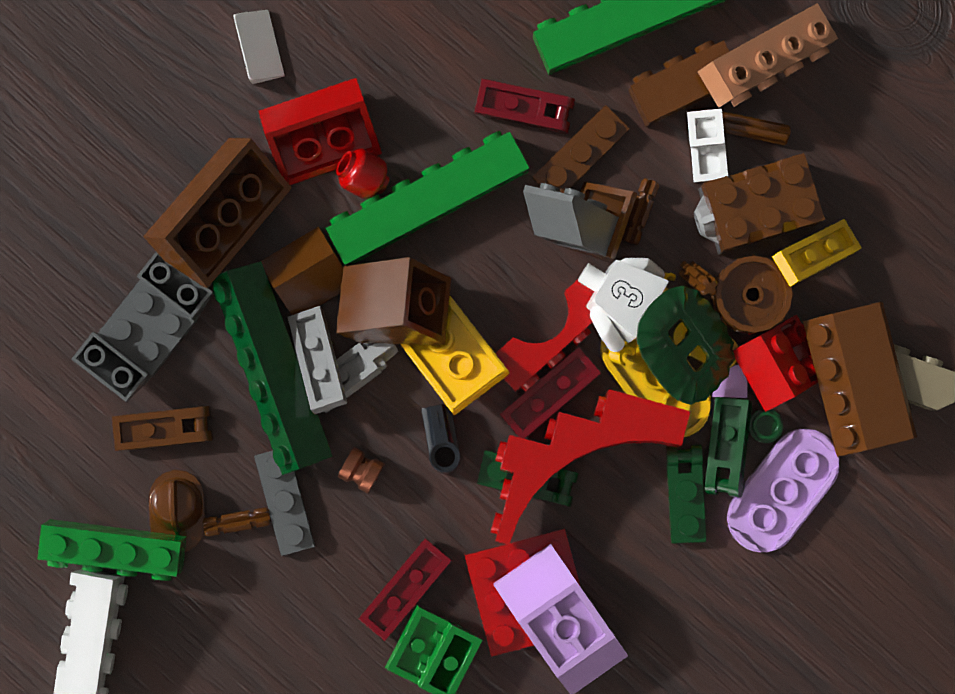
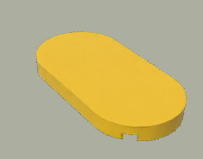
[600,336,711,437]

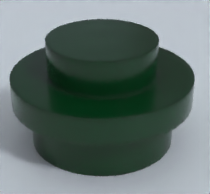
[749,409,783,443]

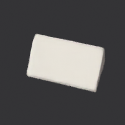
[233,10,285,84]

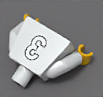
[578,258,676,366]

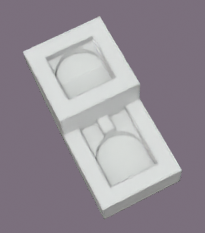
[687,109,728,183]

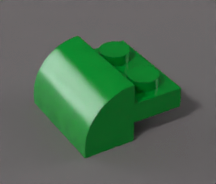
[385,605,482,694]

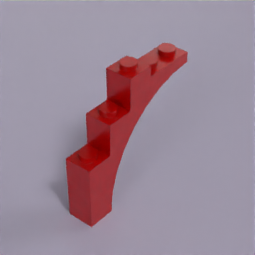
[490,389,691,545]

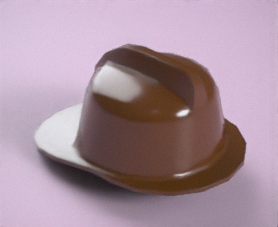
[149,470,205,552]

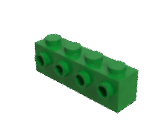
[37,519,187,581]

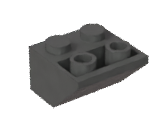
[523,183,619,257]

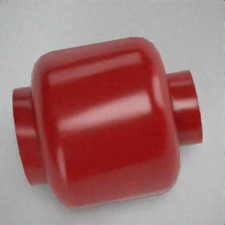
[336,148,389,199]

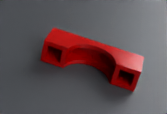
[495,279,594,392]

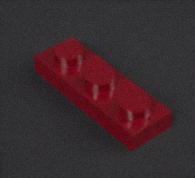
[500,347,601,439]
[358,538,452,641]

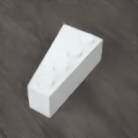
[54,569,128,694]

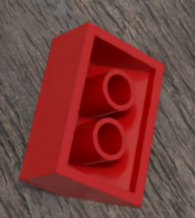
[258,78,382,185]

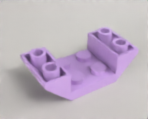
[493,544,628,694]

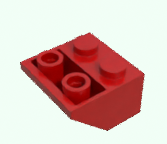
[733,315,818,412]

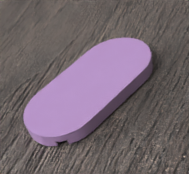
[727,429,839,552]

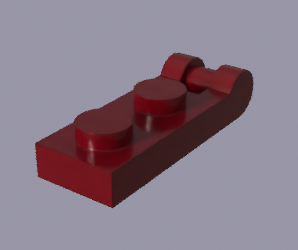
[474,78,575,134]

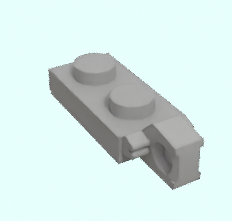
[324,343,399,413]

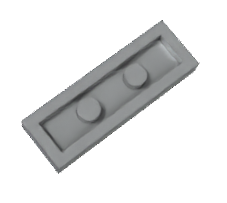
[288,306,347,414]

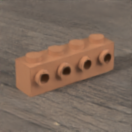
[698,3,838,108]

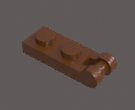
[112,406,213,451]

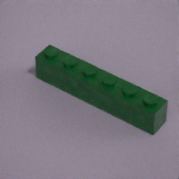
[212,261,333,475]

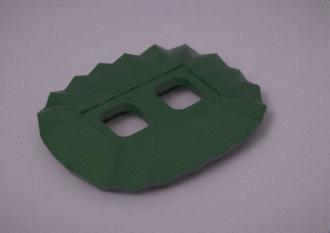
[636,286,735,405]

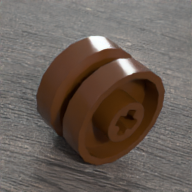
[710,255,793,335]

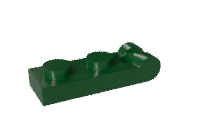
[705,397,752,498]
[666,445,706,543]
[477,450,579,507]

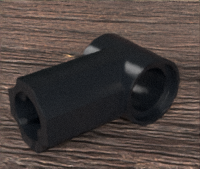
[421,404,461,474]

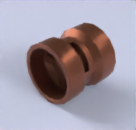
[338,447,385,494]

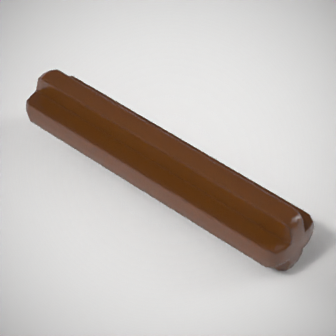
[691,106,791,145]

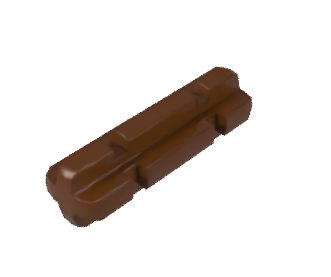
[622,178,660,245]
[679,261,719,296]
[203,507,271,536]

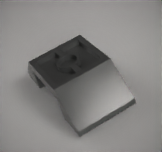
[72,252,214,402]

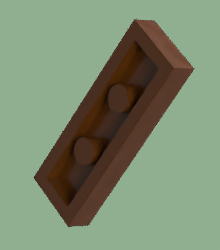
[532,105,630,193]

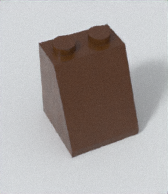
[336,257,451,345]

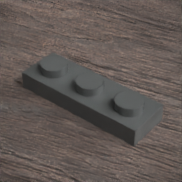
[254,451,316,556]

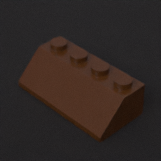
[143,138,292,288]
[803,301,917,457]

